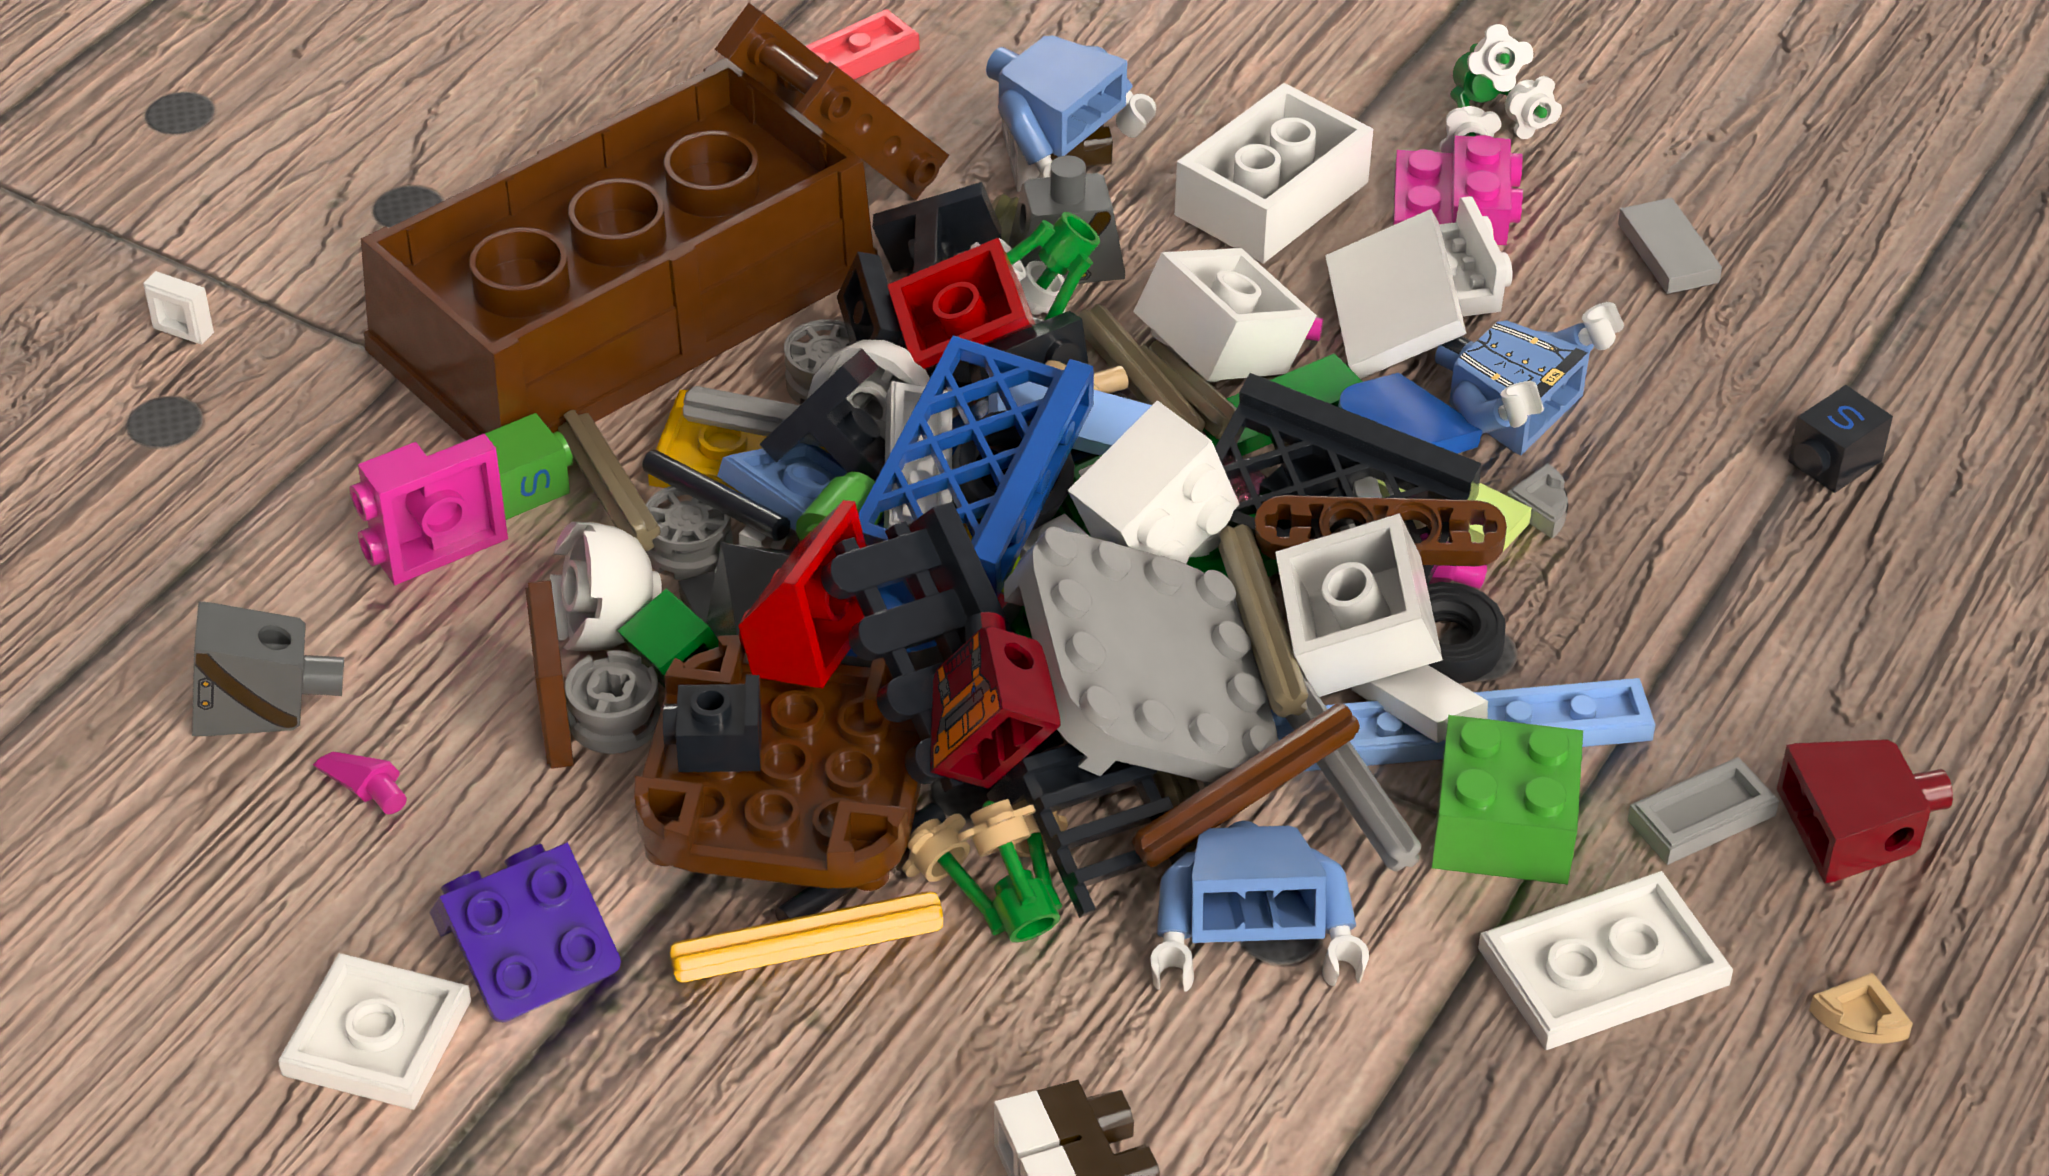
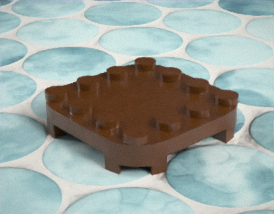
[634,635,921,891]

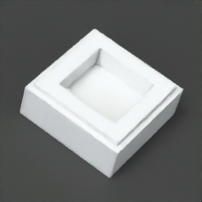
[143,271,214,345]

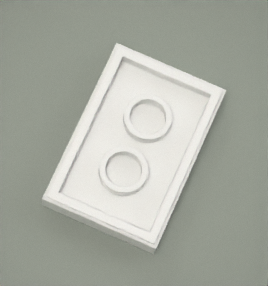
[1325,209,1467,379]
[1478,871,1733,1050]

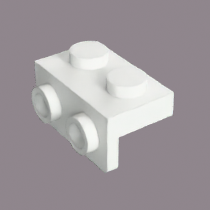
[1439,196,1512,317]

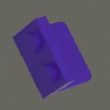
[429,842,621,1023]

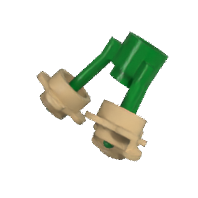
[902,799,1068,943]

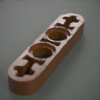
[1255,495,1507,567]

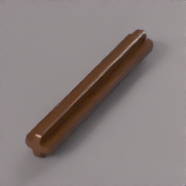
[1131,703,1360,867]

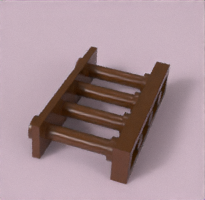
[714,2,950,200]

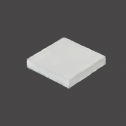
[278,953,471,1110]

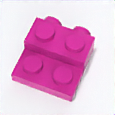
[1393,135,1523,246]
[349,434,508,586]

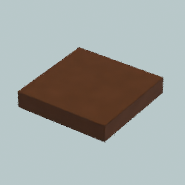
[525,580,574,769]

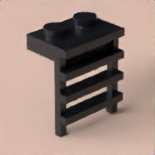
[986,743,1191,918]

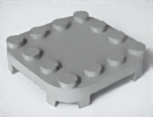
[1004,526,1279,787]

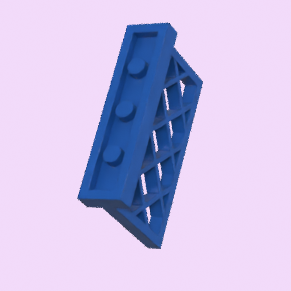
[858,335,1094,598]

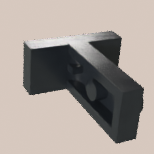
[872,182,1002,276]
[759,349,885,482]

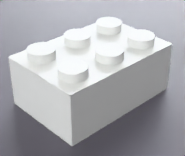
[1174,83,1373,264]

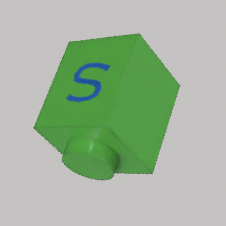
[485,413,573,520]

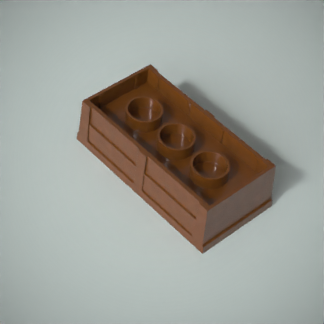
[361,58,878,441]

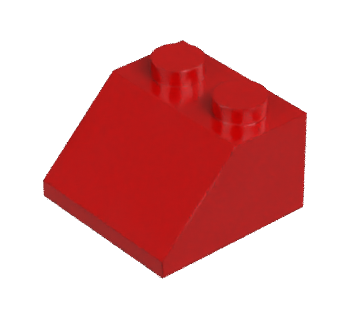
[887,238,1035,371]
[738,500,866,689]

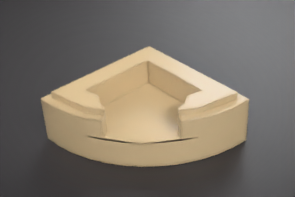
[1809,973,1913,1044]

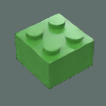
[1432,715,1583,885]

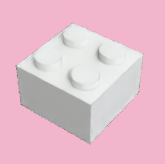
[1133,248,1317,382]
[1068,400,1239,564]
[1275,513,1443,697]

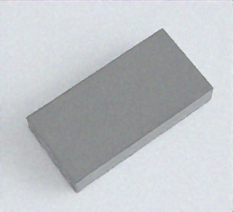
[1618,198,1722,294]
[1627,757,1779,865]

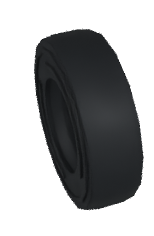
[1427,582,1506,684]

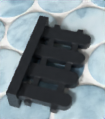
[820,501,1064,792]

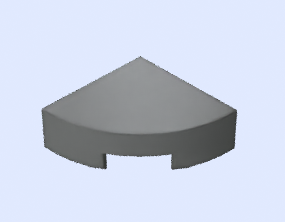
[1507,463,1568,538]

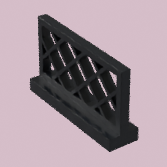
[1215,373,1481,586]

